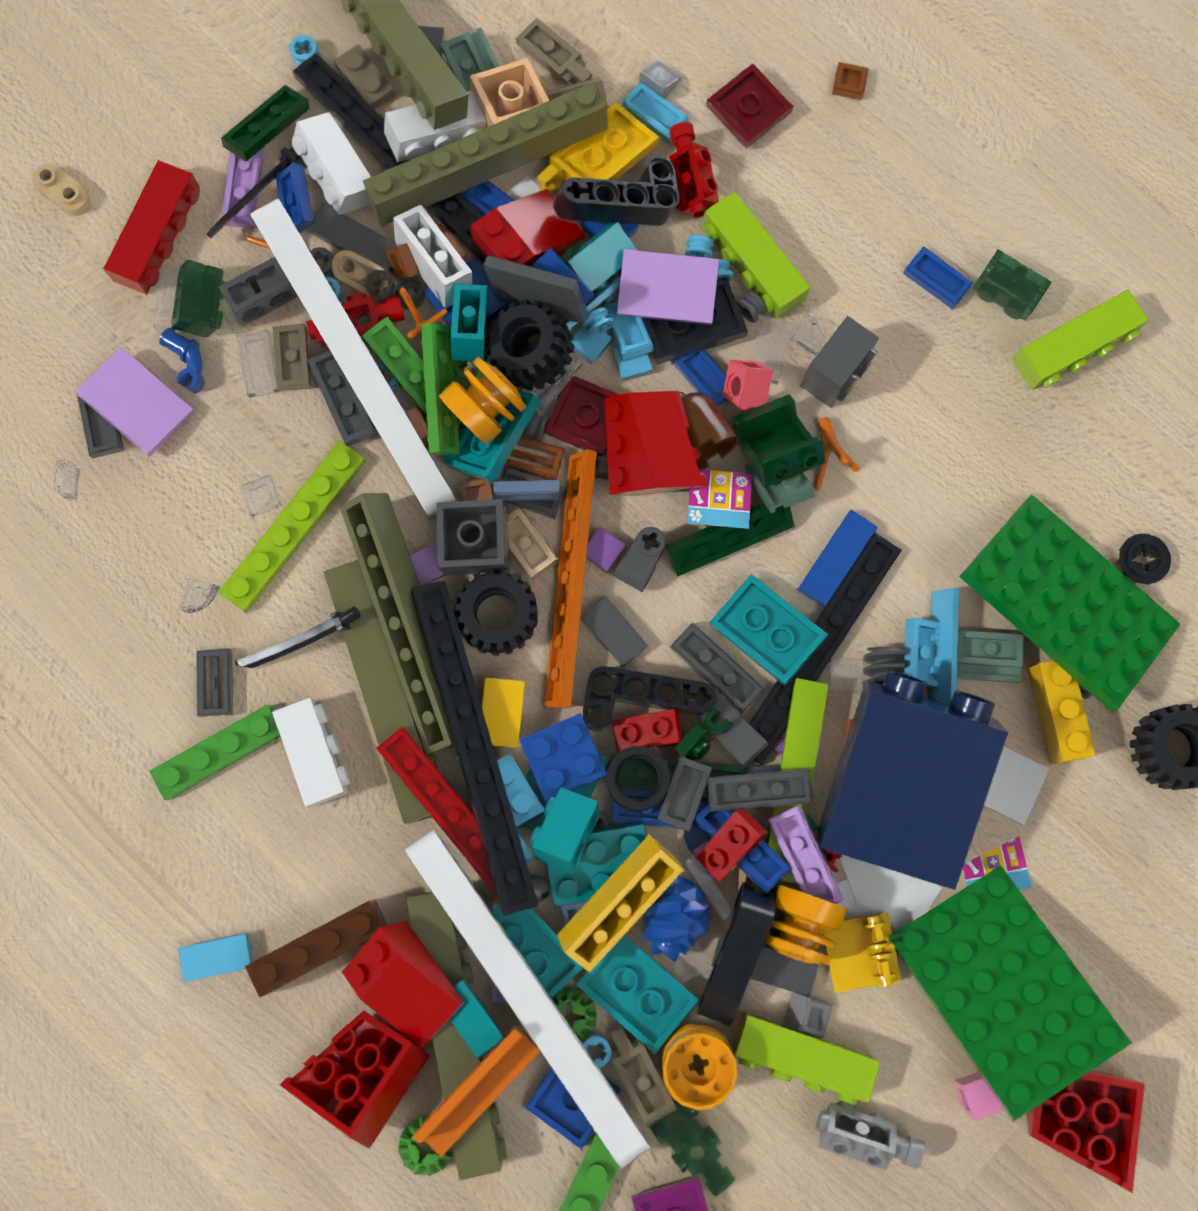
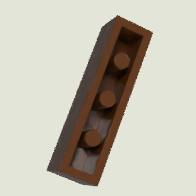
[245,899,388,998]

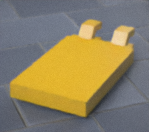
[537,102,659,193]

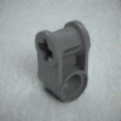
[613,527,665,592]

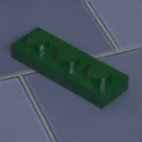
[221,85,310,162]

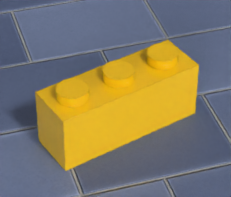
[1028,661,1096,765]

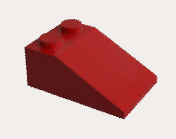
[471,189,585,266]
[342,921,464,1048]

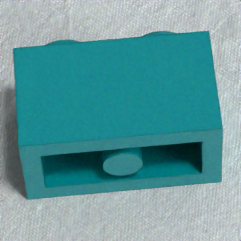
[563,222,637,294]
[451,284,487,361]
[530,787,600,874]

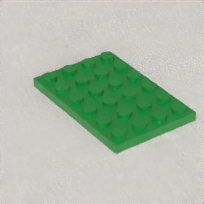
[959,494,1180,712]
[889,865,1132,1122]

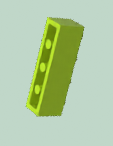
[702,191,811,320]
[1012,289,1149,390]
[732,1012,881,1105]

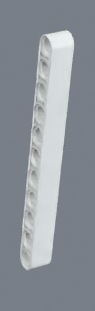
[250,198,457,518]
[405,829,651,1168]

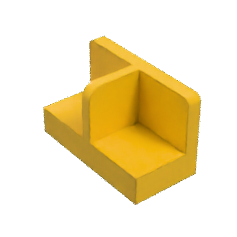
[482,677,525,748]

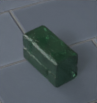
[972,249,1052,321]
[171,260,226,337]

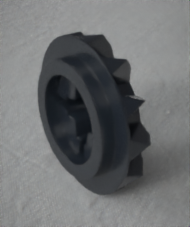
[1117,533,1171,585]

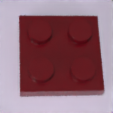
[706,63,793,149]
[544,374,620,458]

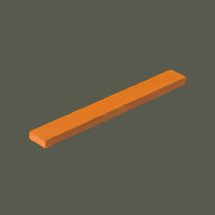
[543,449,597,710]

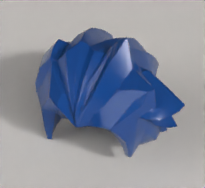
[642,876,712,962]

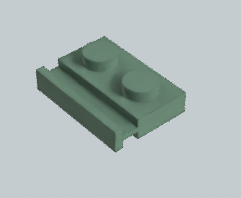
[441,27,499,92]
[745,464,815,513]
[957,630,1024,683]

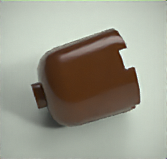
[680,392,739,469]

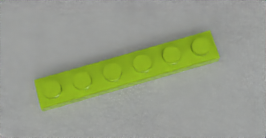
[218,441,366,613]

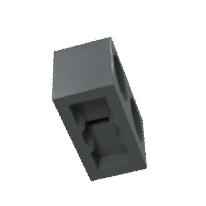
[219,257,297,327]

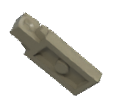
[516,18,592,84]
[610,1026,677,1127]

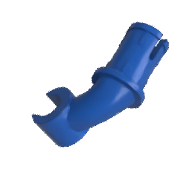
[159,327,205,393]

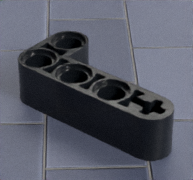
[553,157,679,226]
[583,666,717,732]
[697,882,776,1026]

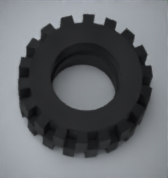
[485,299,575,390]
[454,568,538,656]
[1130,704,1198,790]

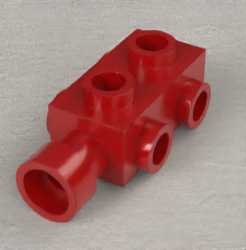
[669,122,719,218]
[306,293,405,350]

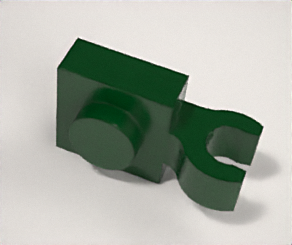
[674,707,733,761]

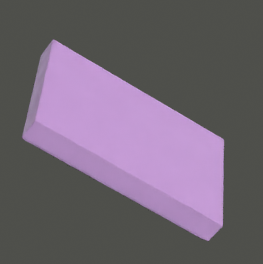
[617,249,719,325]
[75,348,194,457]

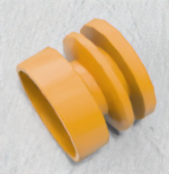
[439,356,527,446]
[765,885,847,966]
[661,1022,737,1110]

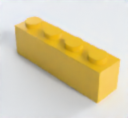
[557,834,684,973]

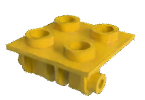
[823,913,902,993]

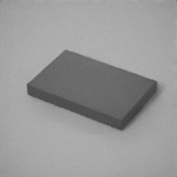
[483,256,588,324]

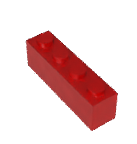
[103,160,200,295]

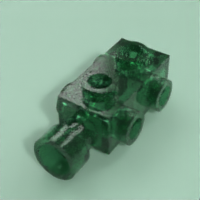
[649,1097,735,1196]

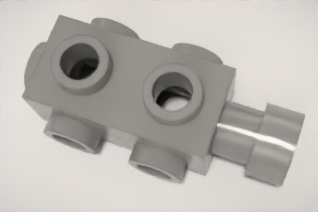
[816,1101,925,1170]

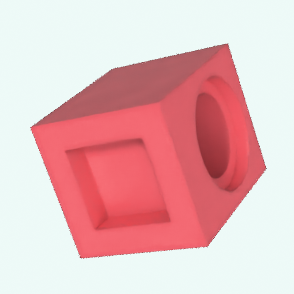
[722,360,773,411]

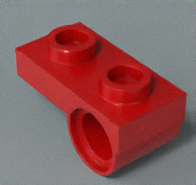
[612,709,683,753]
[696,808,768,883]

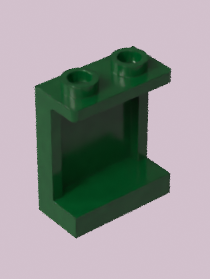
[731,394,826,487]

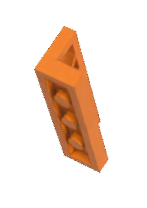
[413,1024,541,1157]

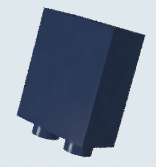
[817,670,1009,890]

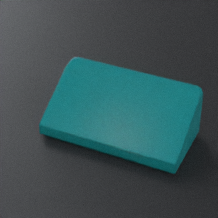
[450,979,505,1058]

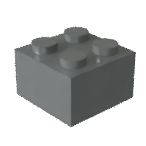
[800,315,879,408]
[436,499,510,575]

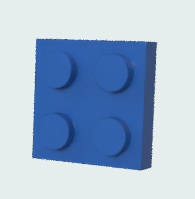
[519,713,607,802]

